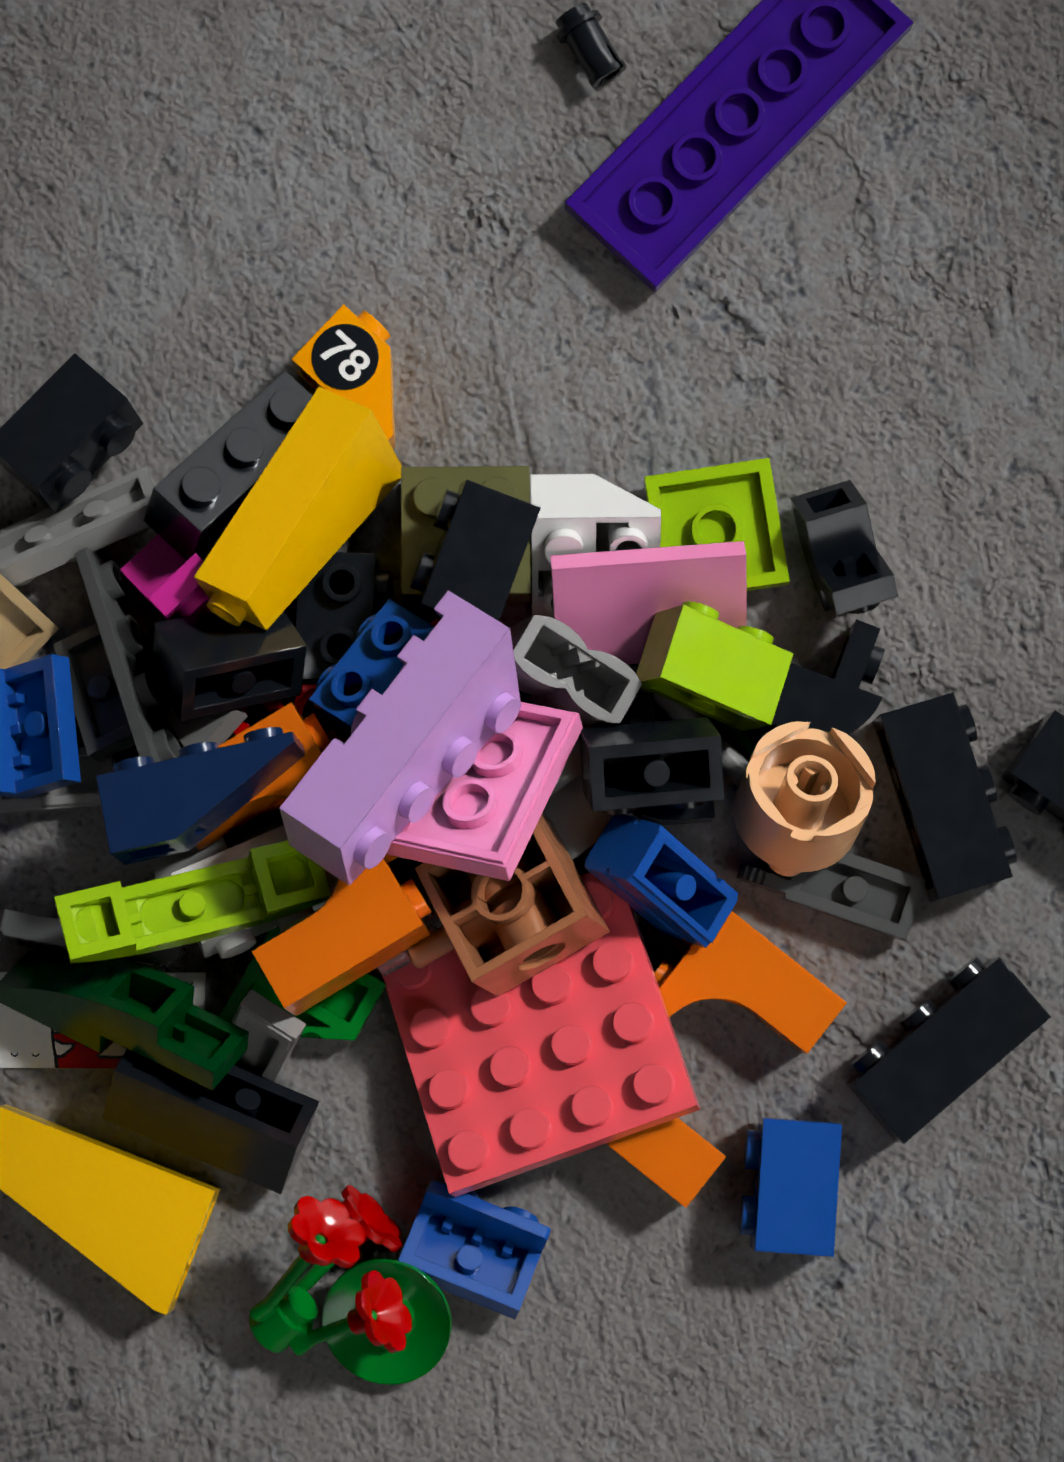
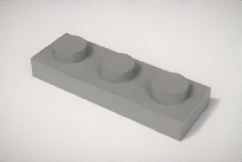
[0,466,156,588]

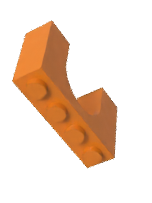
[196,702,432,1016]
[606,911,847,1208]

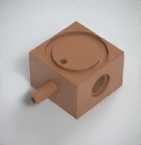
[407,814,610,996]

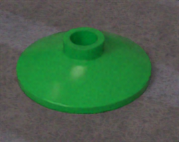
[322,1259,452,1385]

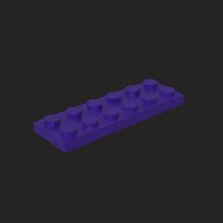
[565,0,913,293]

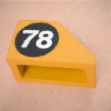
[291,304,395,450]

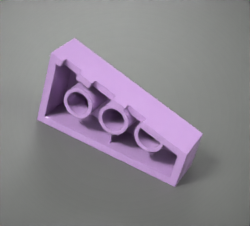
[279,590,521,886]

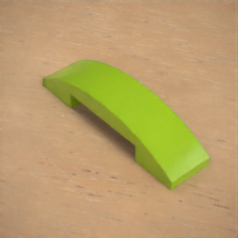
[54,840,331,963]

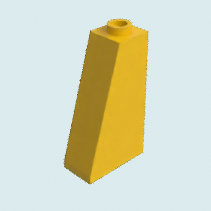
[194,387,402,631]
[0,1104,221,1315]

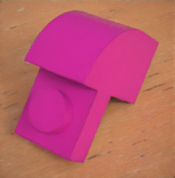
[120,535,211,620]

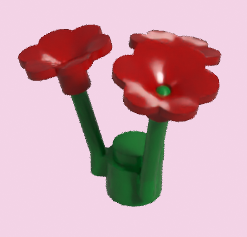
[249,1185,412,1356]

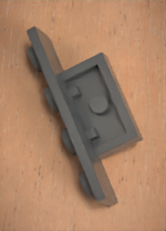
[53,547,181,763]

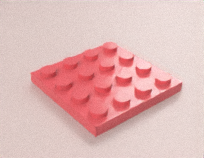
[379,872,701,1197]

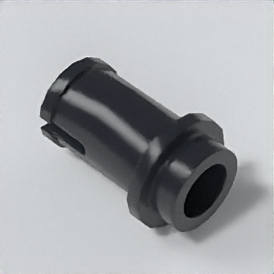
[555,3,627,88]

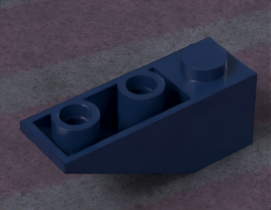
[96,727,305,865]

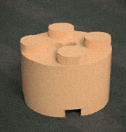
[731,721,876,876]

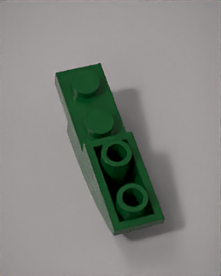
[0,949,249,1090]

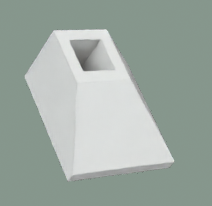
[530,474,661,618]

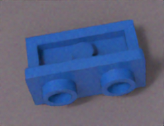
[0,654,81,799]
[398,1180,551,1320]

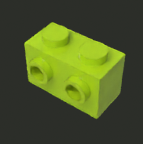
[636,601,794,731]

